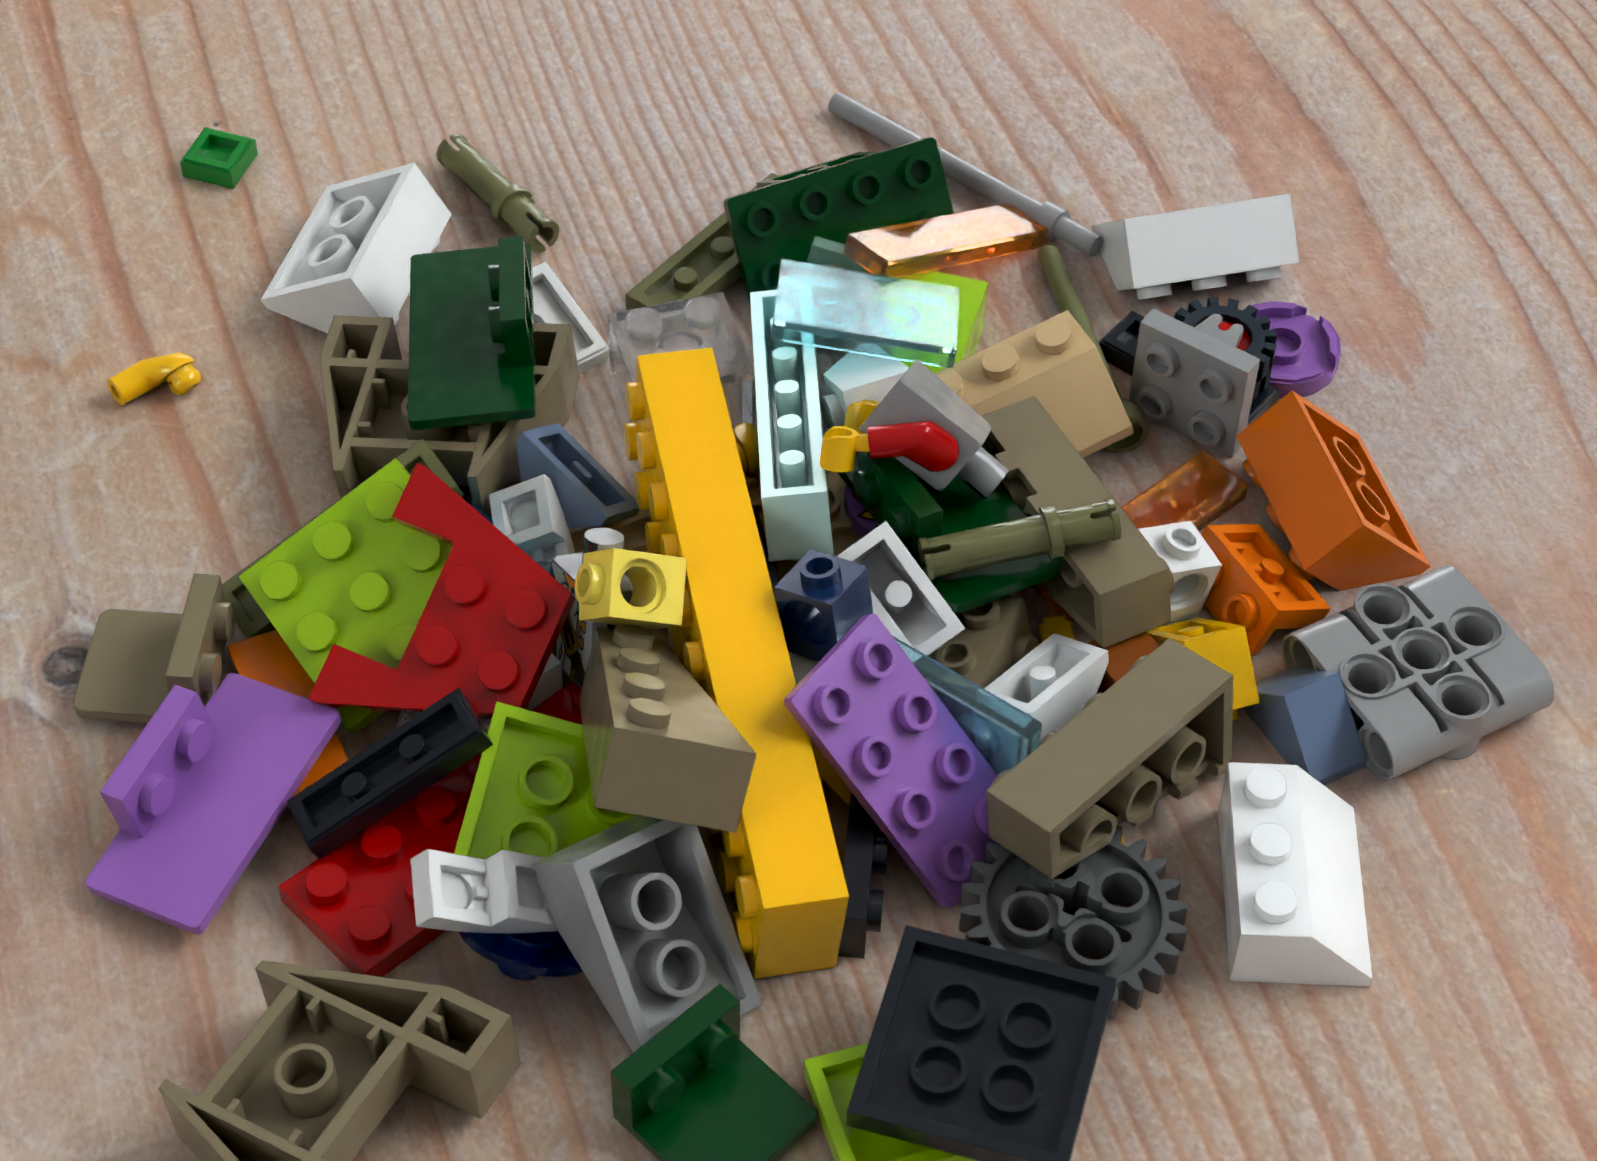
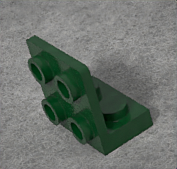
[610,984,818,1161]

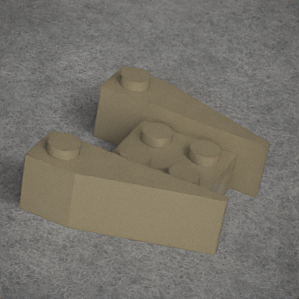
[320,315,580,523]
[159,960,521,1161]

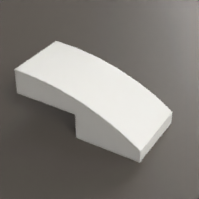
[489,474,575,572]
[411,849,558,933]

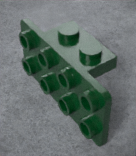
[837,451,1062,613]

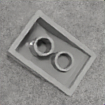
[533,815,762,1053]

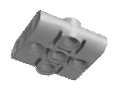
[1282,565,1554,781]

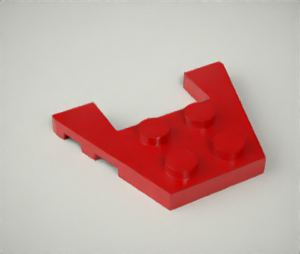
[308,463,576,719]

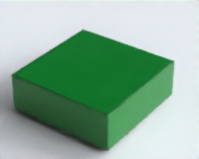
[180,127,258,189]

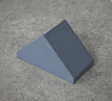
[516,423,640,528]
[1243,667,1367,785]

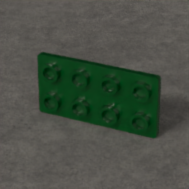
[723,137,961,306]
[408,236,536,430]

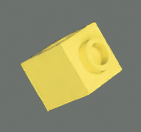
[575,548,687,629]

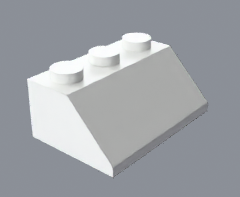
[261,162,452,334]
[1092,194,1300,300]
[1218,762,1372,987]

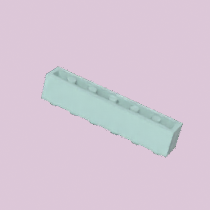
[750,286,834,561]

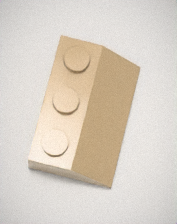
[934,310,1133,458]

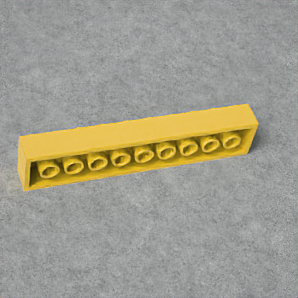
[623,347,849,979]

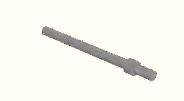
[828,92,1103,257]

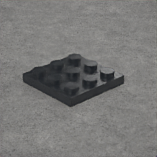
[846,925,1117,1161]

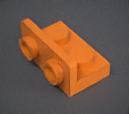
[1201,524,1331,655]

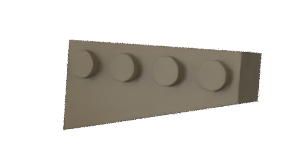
[981,396,1174,648]
[579,624,756,833]
[986,638,1233,879]

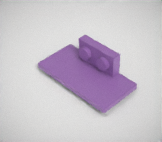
[784,614,1004,908]
[85,673,342,935]

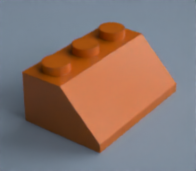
[1236,390,1431,591]

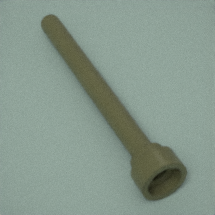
[1038,245,1149,453]

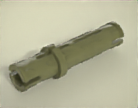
[436,134,559,253]
[917,498,1121,580]

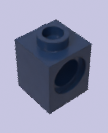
[774,549,873,661]

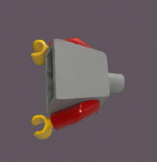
[819,359,1009,499]

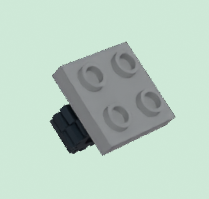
[1129,297,1277,458]

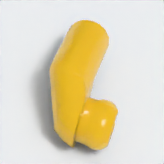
[107,352,201,405]

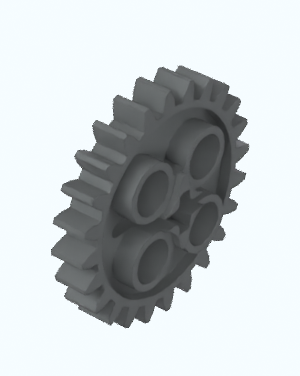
[959,825,1188,1020]

